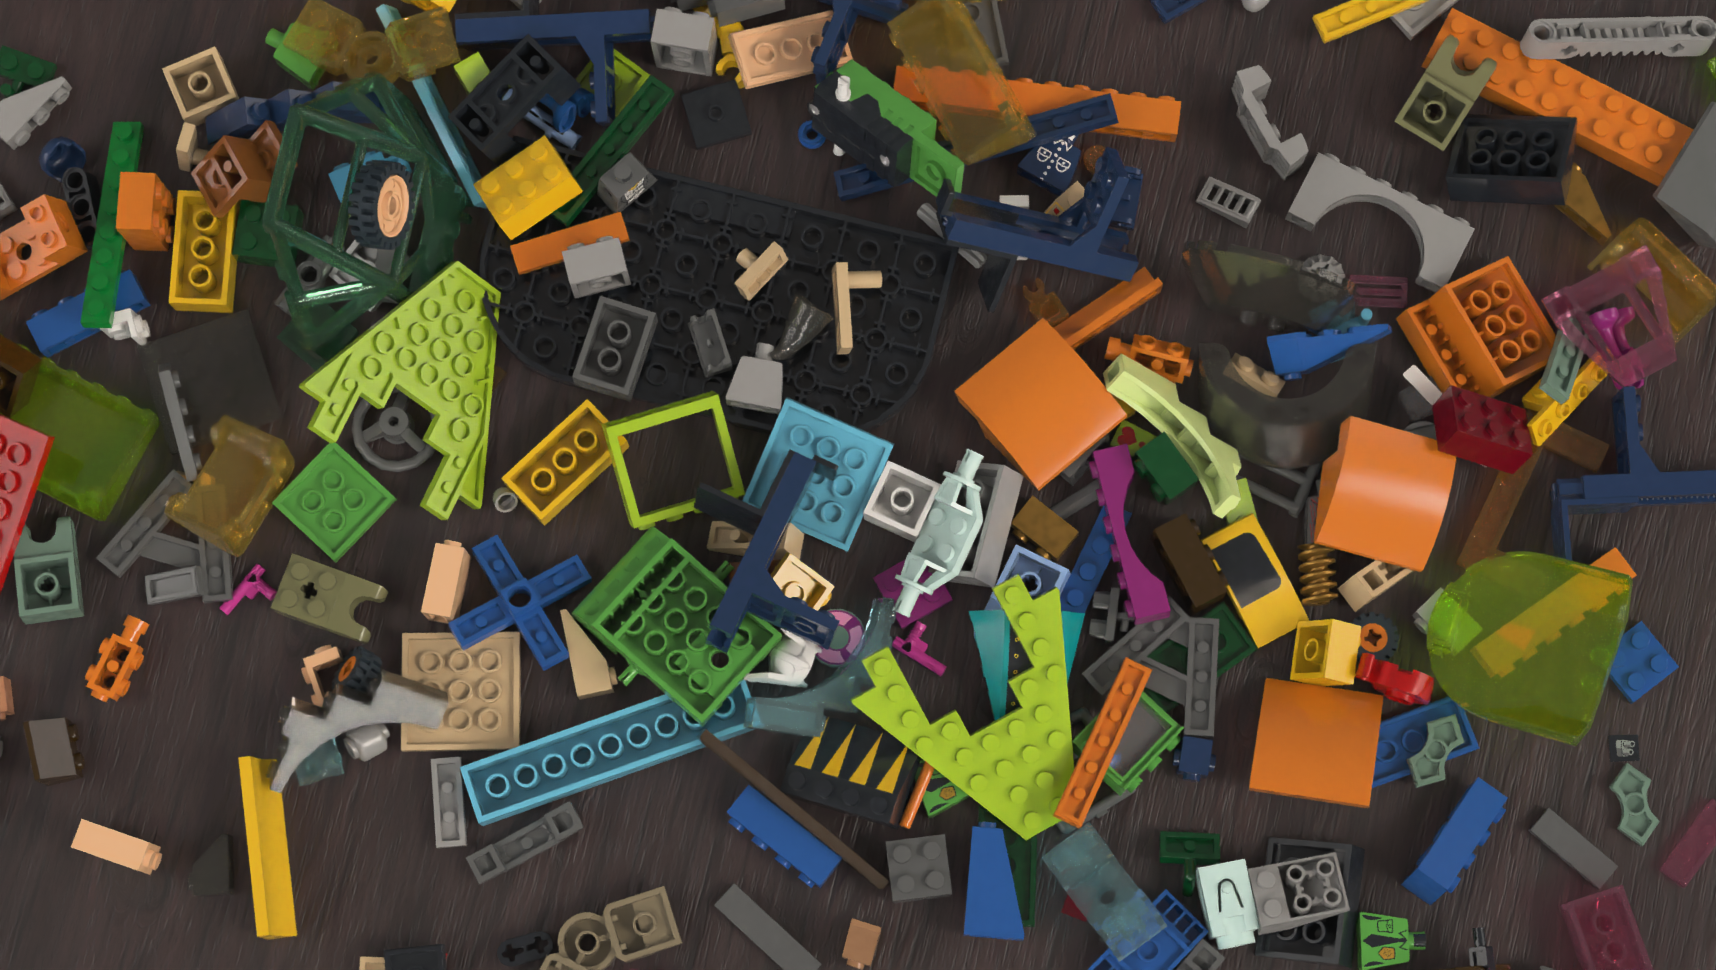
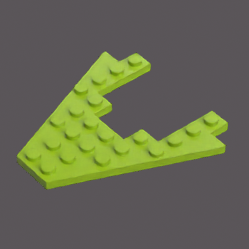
[850,574,1074,840]

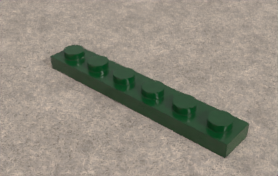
[550,75,675,227]

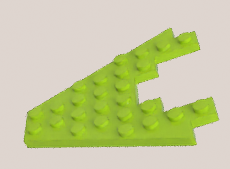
[299,261,501,520]

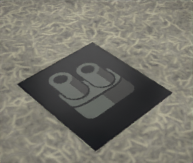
[1608,735,1640,762]

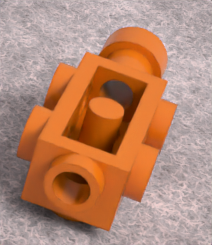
[1104,334,1194,384]
[85,614,149,702]

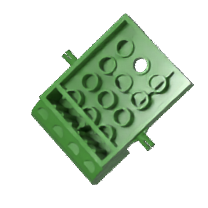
[571,526,782,727]

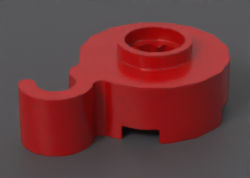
[1355,653,1435,705]

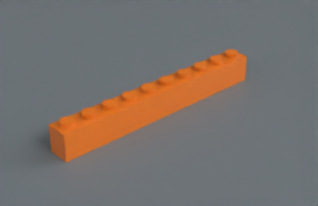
[894,63,1181,142]

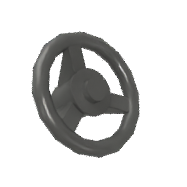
[351,387,436,472]

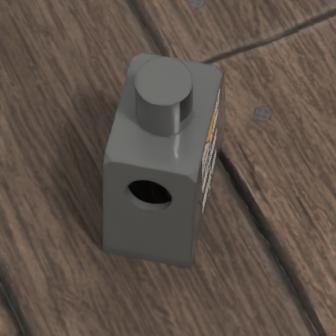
[597,153,657,213]

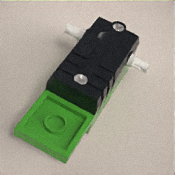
[807,59,964,197]

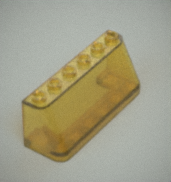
[887,0,1037,166]

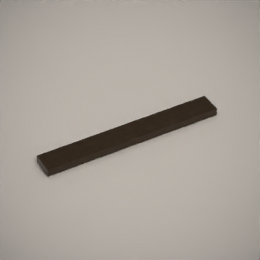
[697,729,889,890]

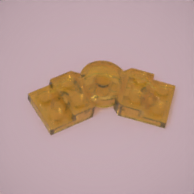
[283,0,461,91]

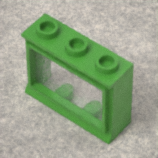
[1072,692,1184,796]

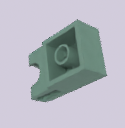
[14,516,84,625]

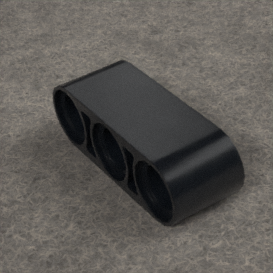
[62,167,101,250]

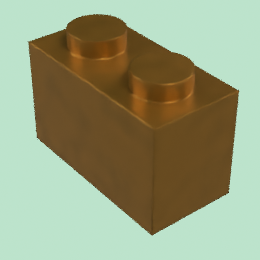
[1011,495,1079,562]

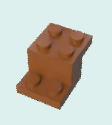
[191,120,298,218]

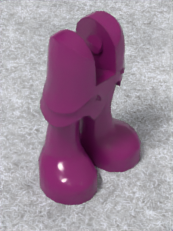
[1589,307,1644,390]

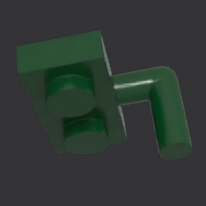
[0,45,57,98]
[1159,831,1220,897]

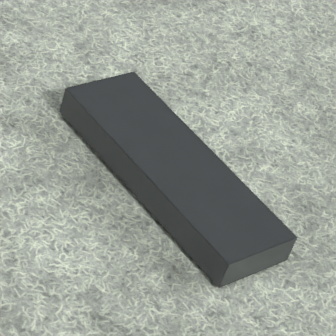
[1529,808,1618,889]

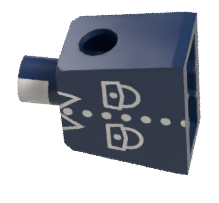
[1017,134,1082,197]

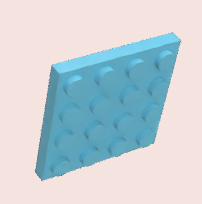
[742,397,894,552]

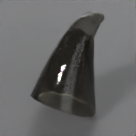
[770,292,834,361]

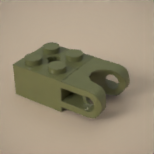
[1394,34,1497,151]
[271,553,388,644]

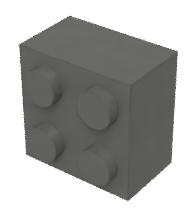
[885,834,952,903]

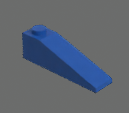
[1267,324,1392,381]

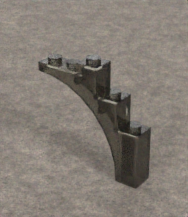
[266,669,449,793]

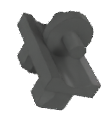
[1089,587,1134,645]

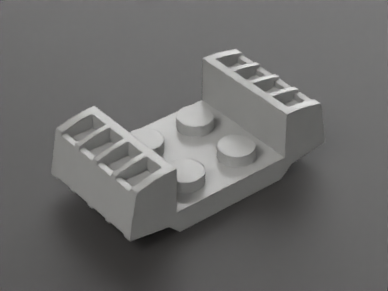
[1231,65,1308,181]

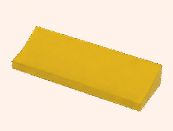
[238,756,297,940]

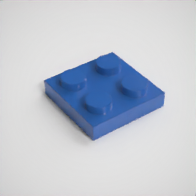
[1594,621,1679,704]

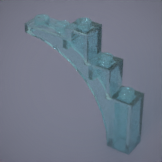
[743,597,898,738]

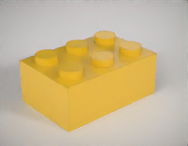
[473,135,583,240]

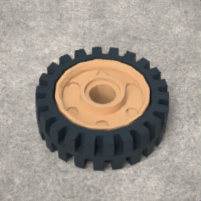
[348,160,415,250]

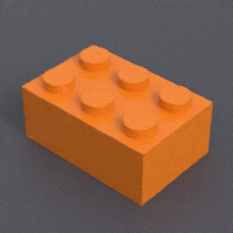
[116,172,177,251]

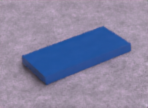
[1372,693,1479,788]

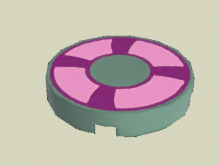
[815,609,866,668]

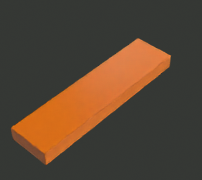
[510,212,630,275]

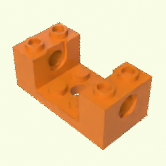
[0,194,88,301]

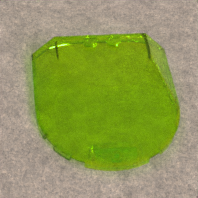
[1427,551,1633,746]

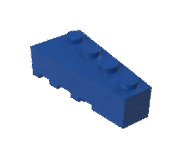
[1401,777,1508,906]

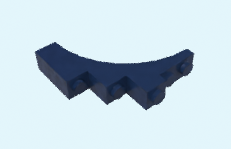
[205,81,399,146]

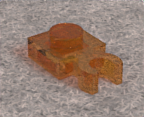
[1023,278,1069,327]

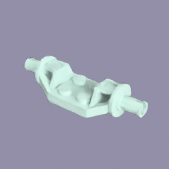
[892,449,984,618]

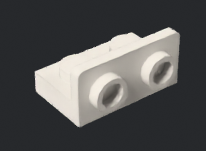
[99,308,150,347]

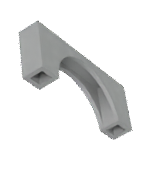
[1285,152,1475,293]

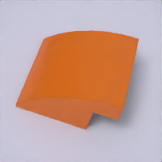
[1396,256,1556,398]
[954,318,1127,491]
[1314,416,1456,572]
[1249,678,1384,809]

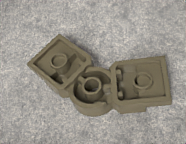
[540,886,683,970]

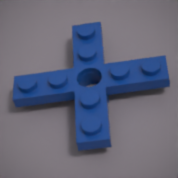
[448,535,592,671]

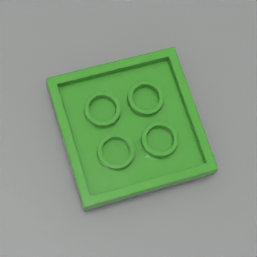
[272,443,397,563]

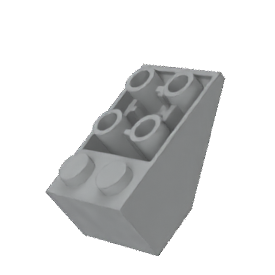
[1247,852,1350,935]

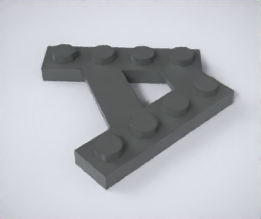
[96,469,233,603]
[1082,596,1219,738]

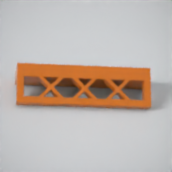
[1054,267,1163,350]

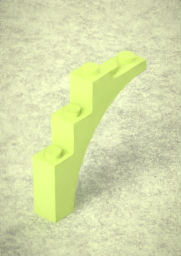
[1103,353,1241,518]

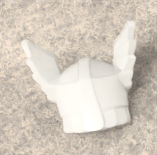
[743,628,823,688]

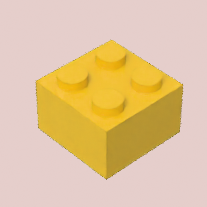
[1290,619,1361,686]

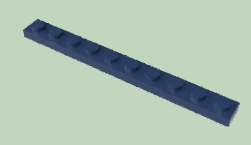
[833,93,1119,202]

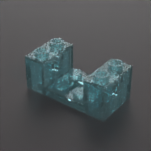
[1041,822,1167,962]

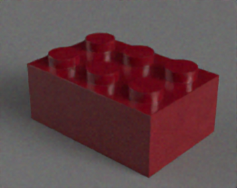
[1432,385,1533,474]

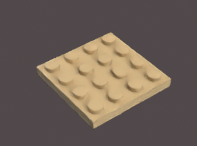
[401,632,521,752]

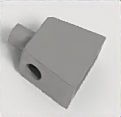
[726,343,783,415]

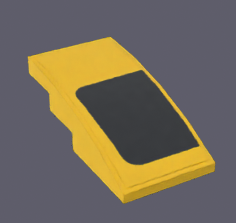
[1201,513,1309,648]

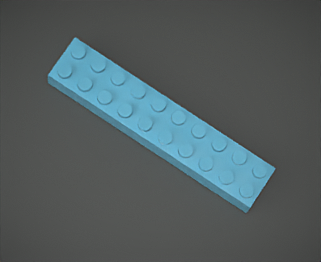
[460,680,761,826]

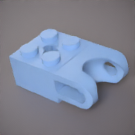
[974,544,1071,639]

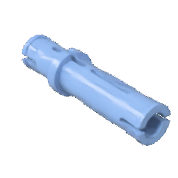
[502,89,582,150]

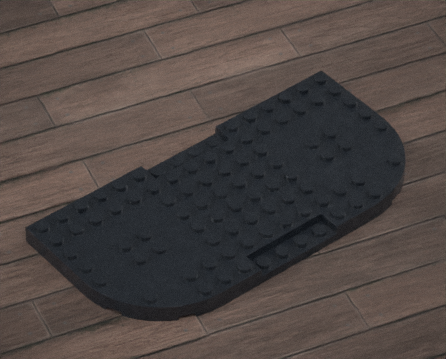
[479,135,959,435]

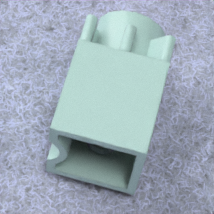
[1196,859,1259,950]

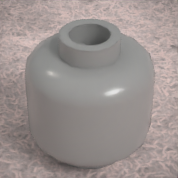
[343,718,390,762]

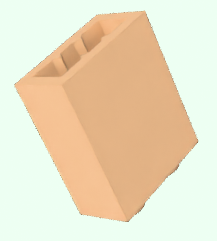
[421,540,471,624]
[71,819,162,875]

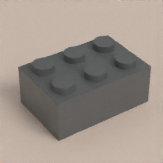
[572,296,658,402]

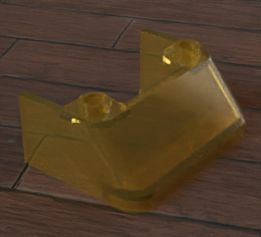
[1587,217,1716,348]

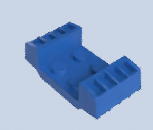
[1088,889,1209,970]

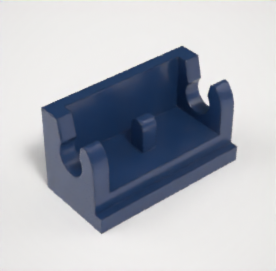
[1109,166,1143,231]

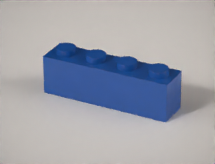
[26,269,151,358]
[727,784,842,888]

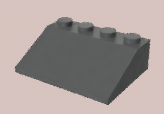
[1653,102,1716,249]

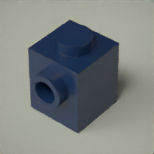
[1172,736,1216,782]

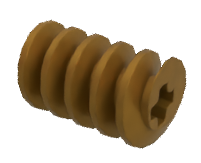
[1297,544,1338,606]

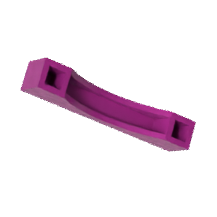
[1088,444,1171,625]

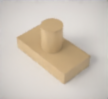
[735,241,789,301]

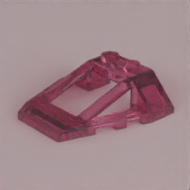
[1541,245,1677,387]

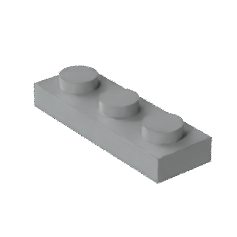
[431,757,467,848]

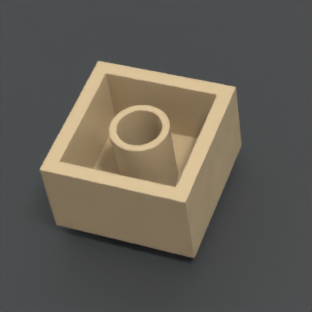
[162,46,239,126]

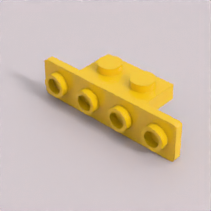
[1522,352,1608,446]

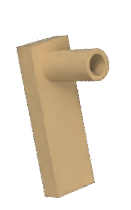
[176,122,209,172]
[832,262,882,354]

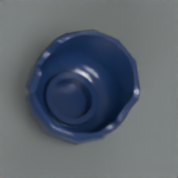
[39,136,86,182]

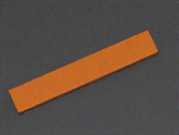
[1053,657,1152,829]

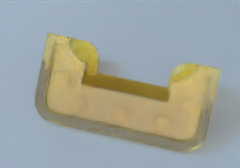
[164,414,294,557]

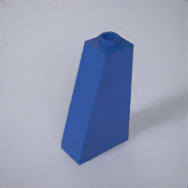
[963,822,1024,941]

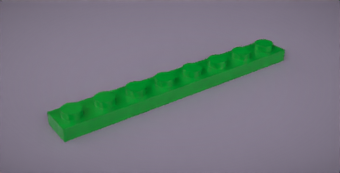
[80,122,144,328]

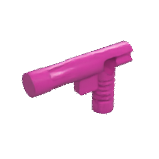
[219,564,277,615]
[891,621,947,676]

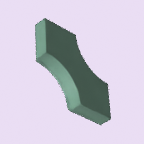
[1407,714,1464,788]
[1608,763,1660,846]

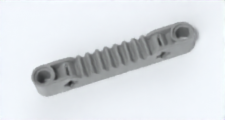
[1520,16,1716,59]

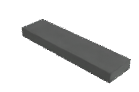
[714,884,822,970]

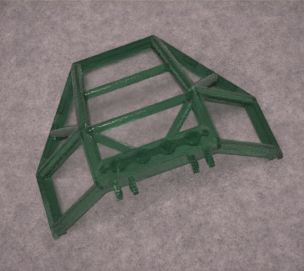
[262,72,475,364]

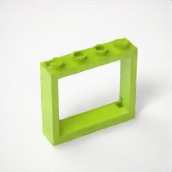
[601,391,746,530]

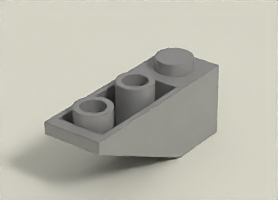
[0,76,72,150]

